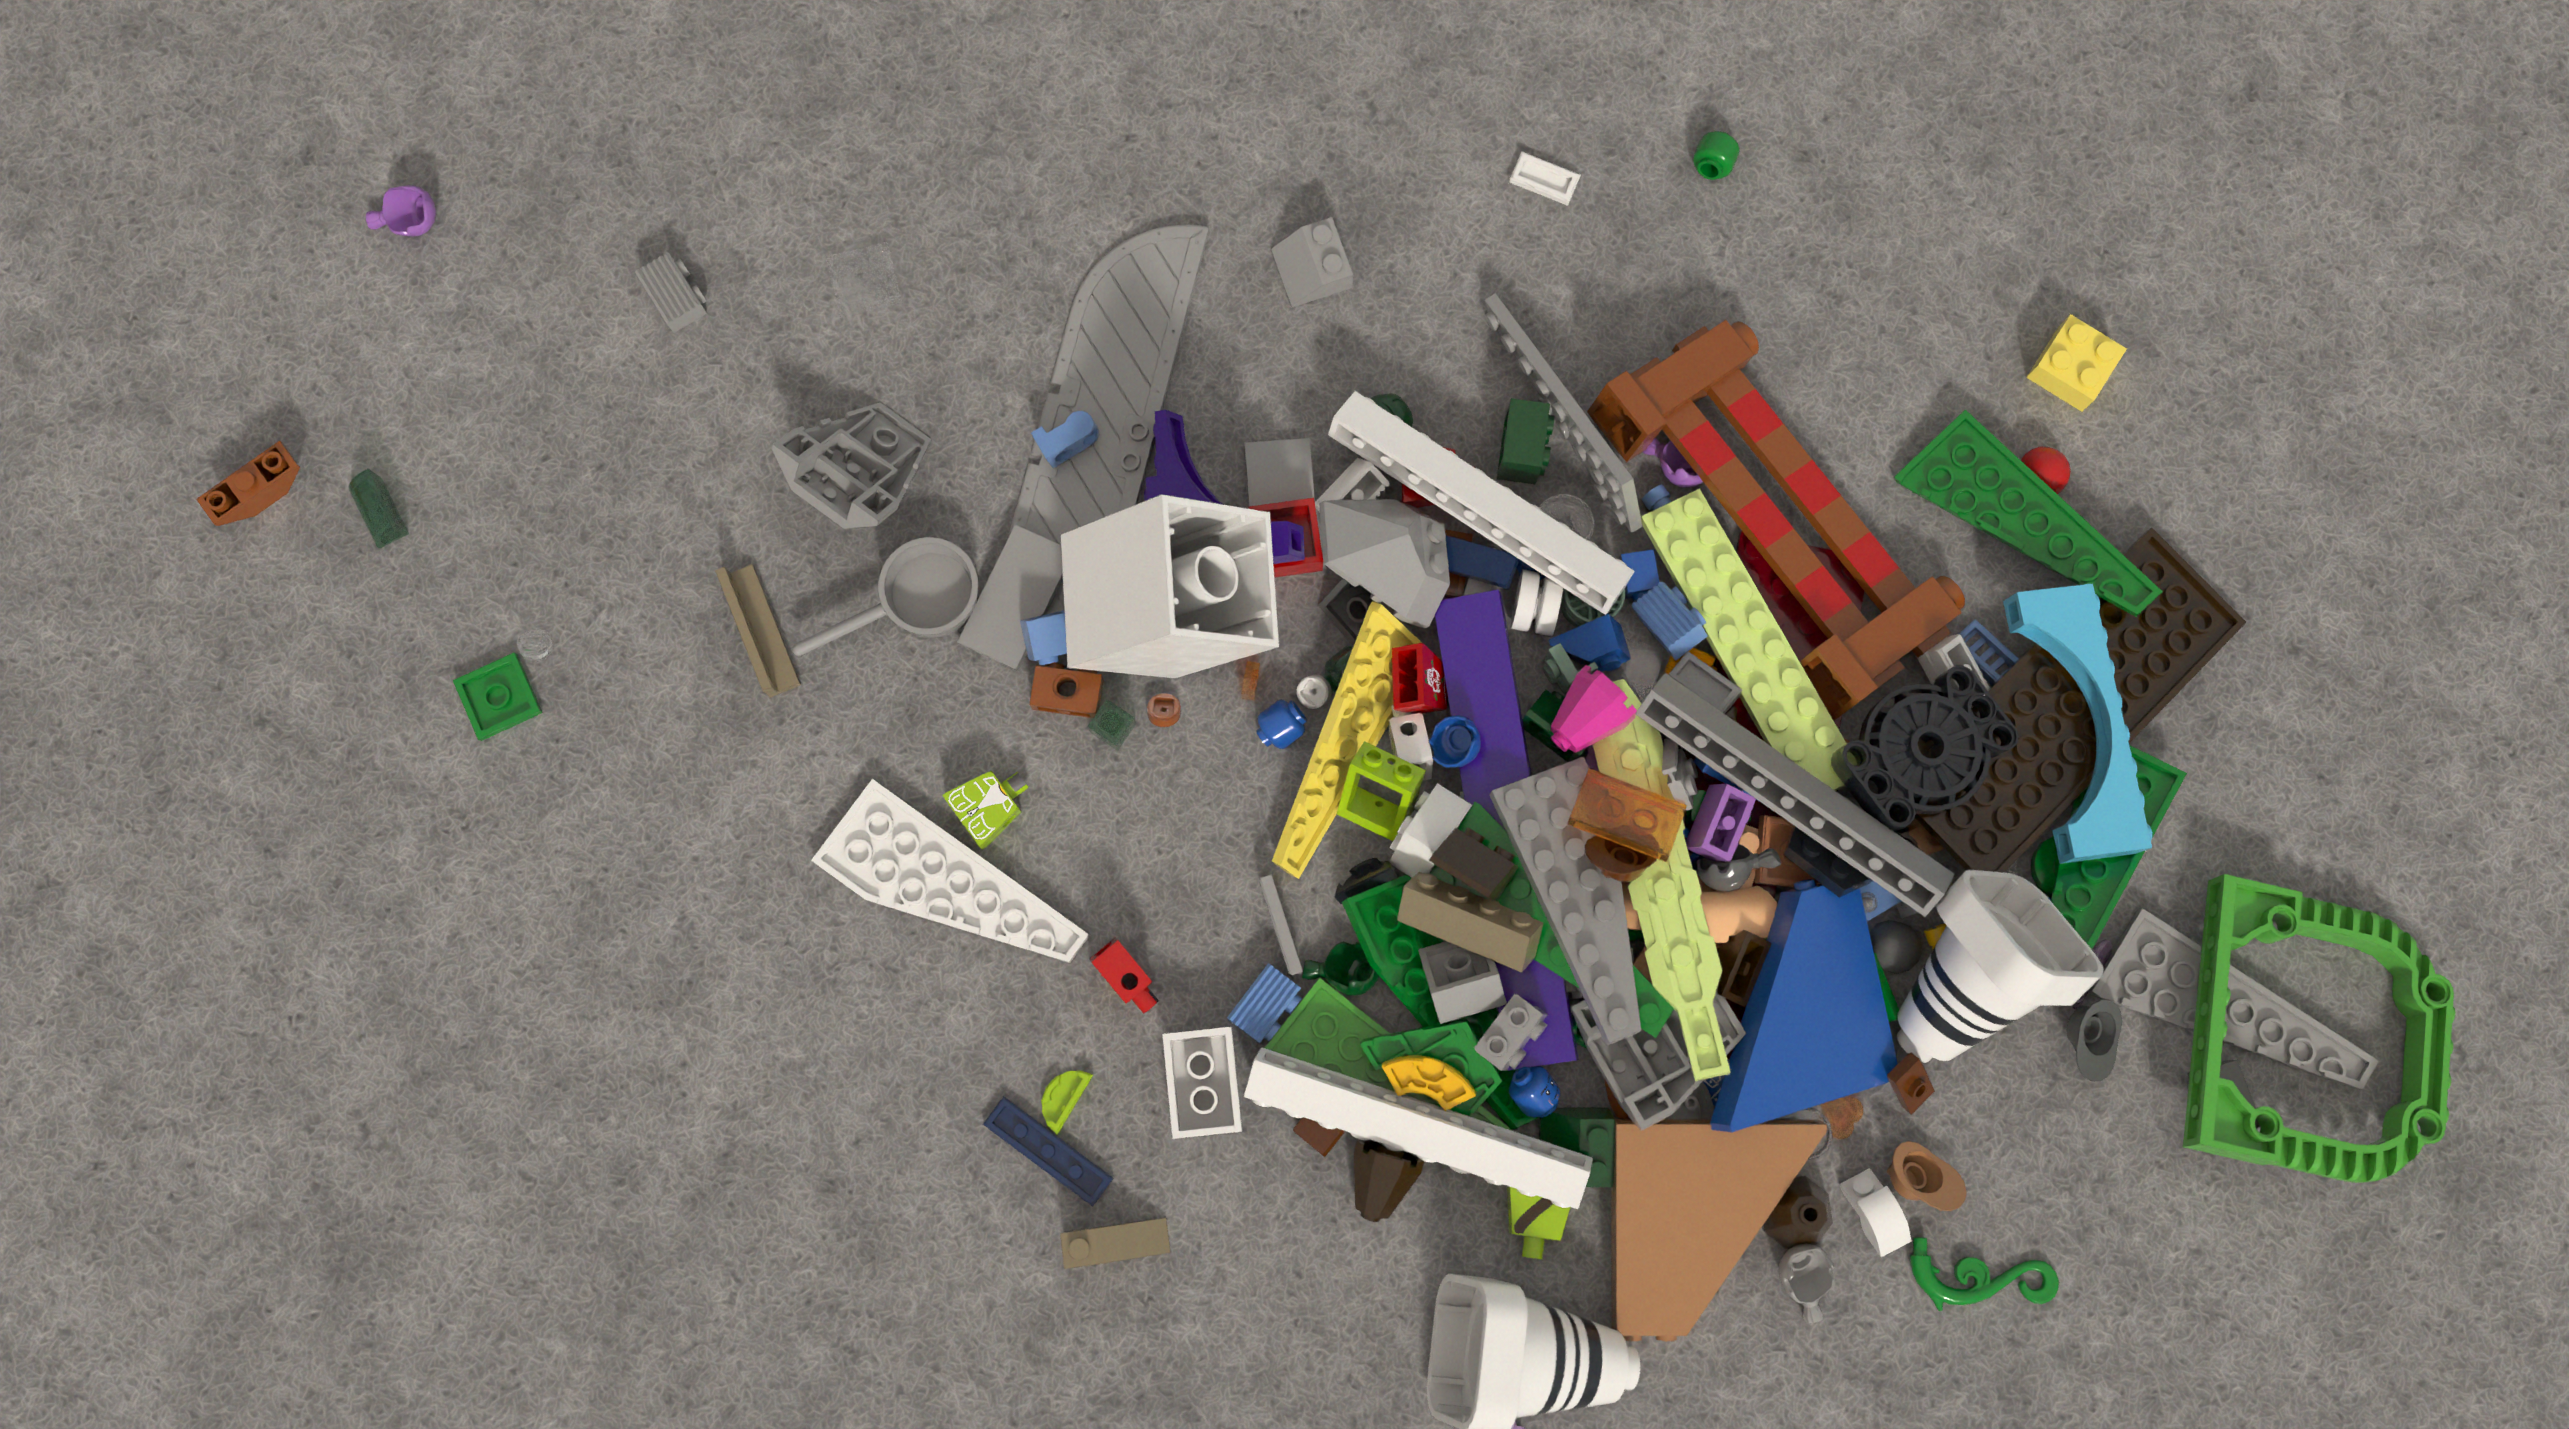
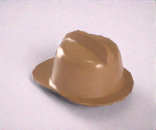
[1887,1141,1967,1211]

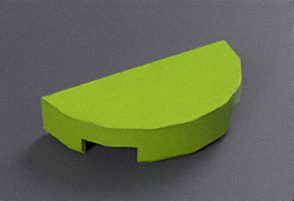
[1041,1070,1094,1135]

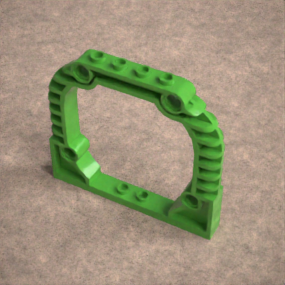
[2183,874,2455,1183]

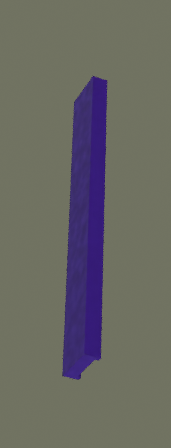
[1435,589,1579,1070]

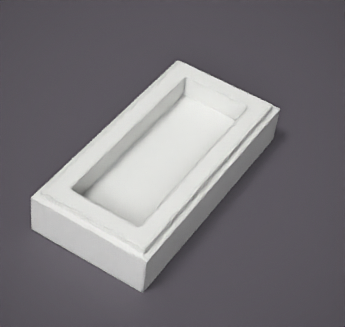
[1509,152,1581,206]

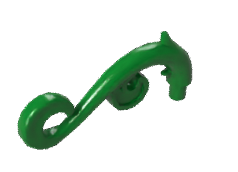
[1910,1237,2059,1311]

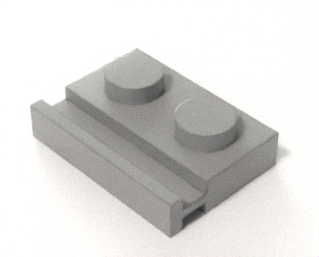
[1662,738,1698,812]

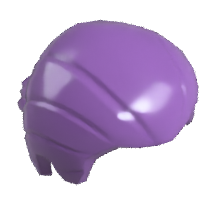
[366,185,436,237]
[1643,438,1703,488]

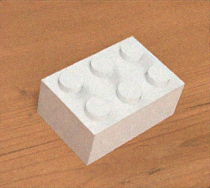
[1162,1027,1242,1139]

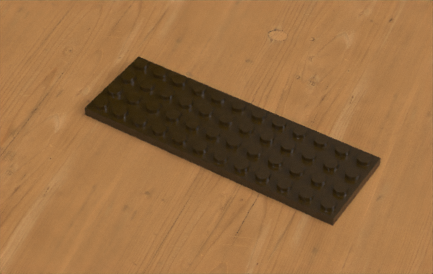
[1915,528,2246,873]

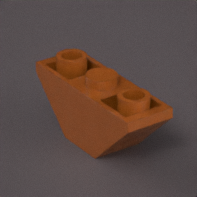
[196,441,300,526]

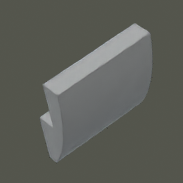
[1245,438,1315,506]

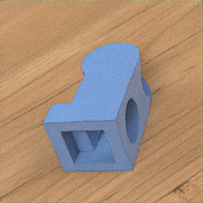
[1031,411,1099,468]

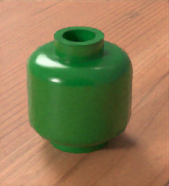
[1693,131,1740,180]

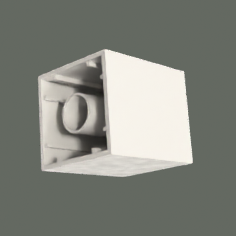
[1061,495,1279,678]

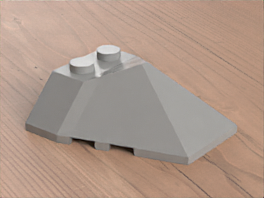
[772,402,931,529]
[1319,499,1450,629]
[1571,991,1746,1131]

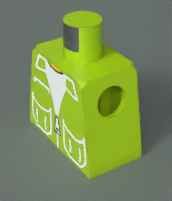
[942,771,1029,850]

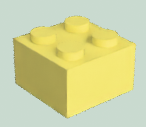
[2026,314,2127,412]

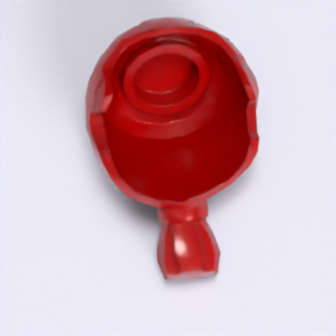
[2021,446,2071,494]

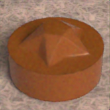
[1147,693,1181,727]

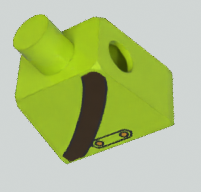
[1507,1186,1570,1259]

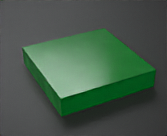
[453,652,543,741]

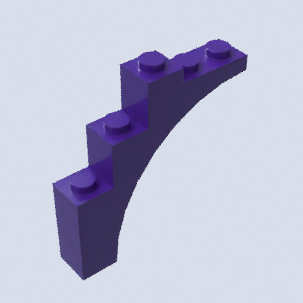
[1144,409,1305,564]

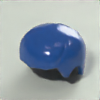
[1429,715,1481,768]

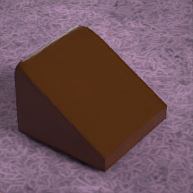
[1293,1117,1345,1157]

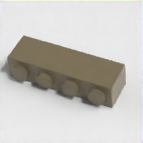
[1397,872,1544,972]

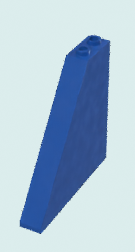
[1710,879,1898,1133]

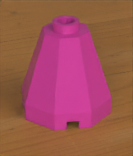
[1550,665,1637,753]

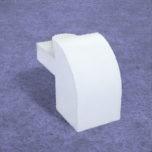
[1840,1168,1911,1257]

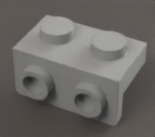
[1475,994,1548,1071]

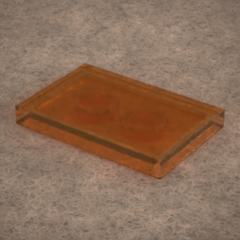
[1567,768,1687,862]

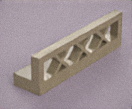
[715,565,801,698]

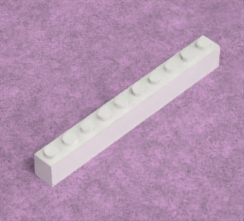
[1328,391,1635,615]
[1244,1047,1593,1209]

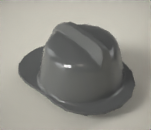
[2066,1000,2122,1082]

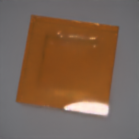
[1241,661,1260,701]

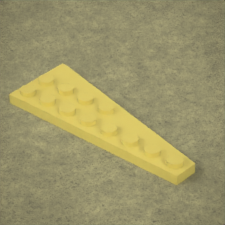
[1272,601,1422,879]

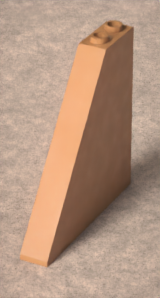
[1611,1119,1827,1341]

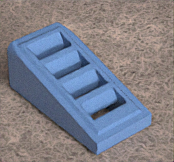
[1959,619,2019,686]

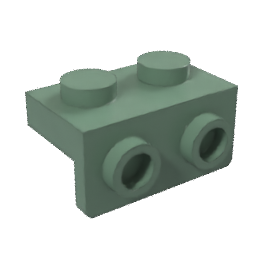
[1542,643,1598,694]

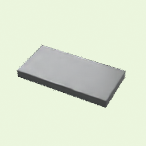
[957,524,1063,671]

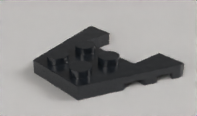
[1783,790,1923,898]

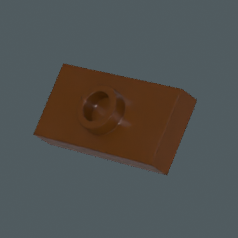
[1887,1052,1935,1115]

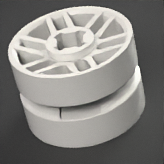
[1511,569,1563,636]

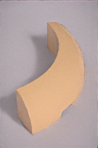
[1622,882,1777,943]

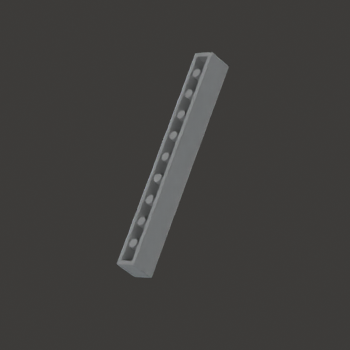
[1636,673,1954,917]

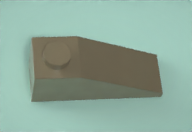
[1060,1218,1171,1269]

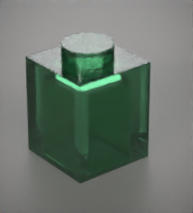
[1088,699,1137,751]

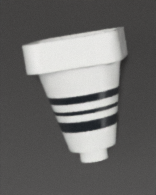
[1897,870,2104,1063]
[1427,1274,1640,1429]

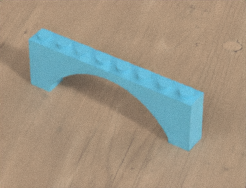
[2003,584,2152,864]

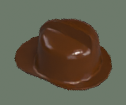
[1584,827,1659,882]

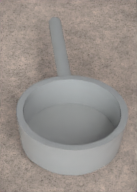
[792,537,978,656]

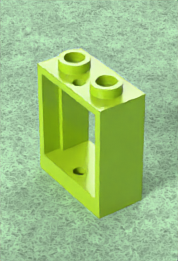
[1337,741,1426,841]

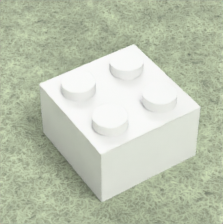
[1389,783,1472,878]

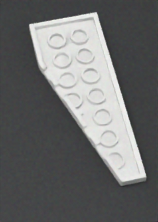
[811,779,1090,963]

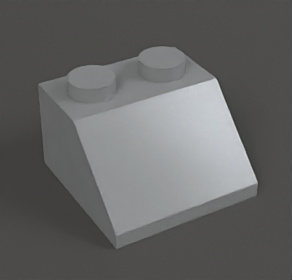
[1271,217,1353,307]
[1418,941,1507,1024]

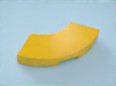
[1381,1055,1477,1111]

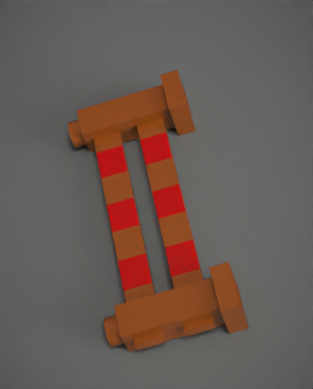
[1587,320,1965,721]

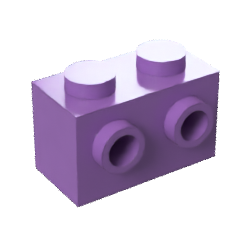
[1686,784,1756,862]

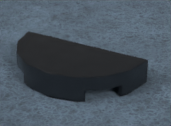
[1334,858,1398,904]

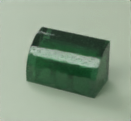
[348,468,409,549]

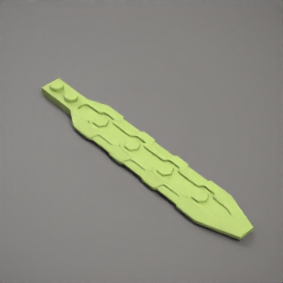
[1592,679,1730,1081]

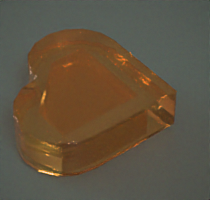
[1820,1097,1864,1139]

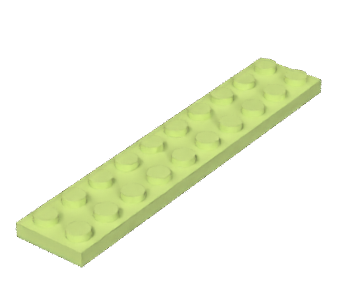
[1641,488,1857,791]

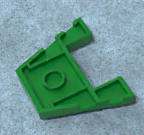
[1360,1019,1503,1116]

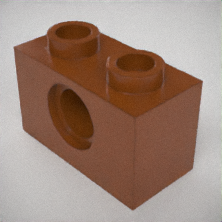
[1029,663,1104,719]

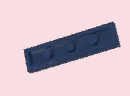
[983,1096,1114,1207]

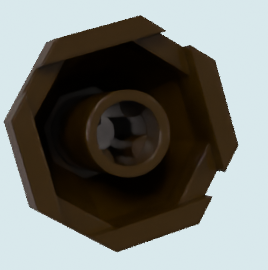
[1354,1139,1425,1222]
[1762,1176,1833,1249]

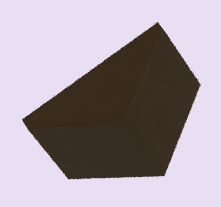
[1716,930,1772,1007]

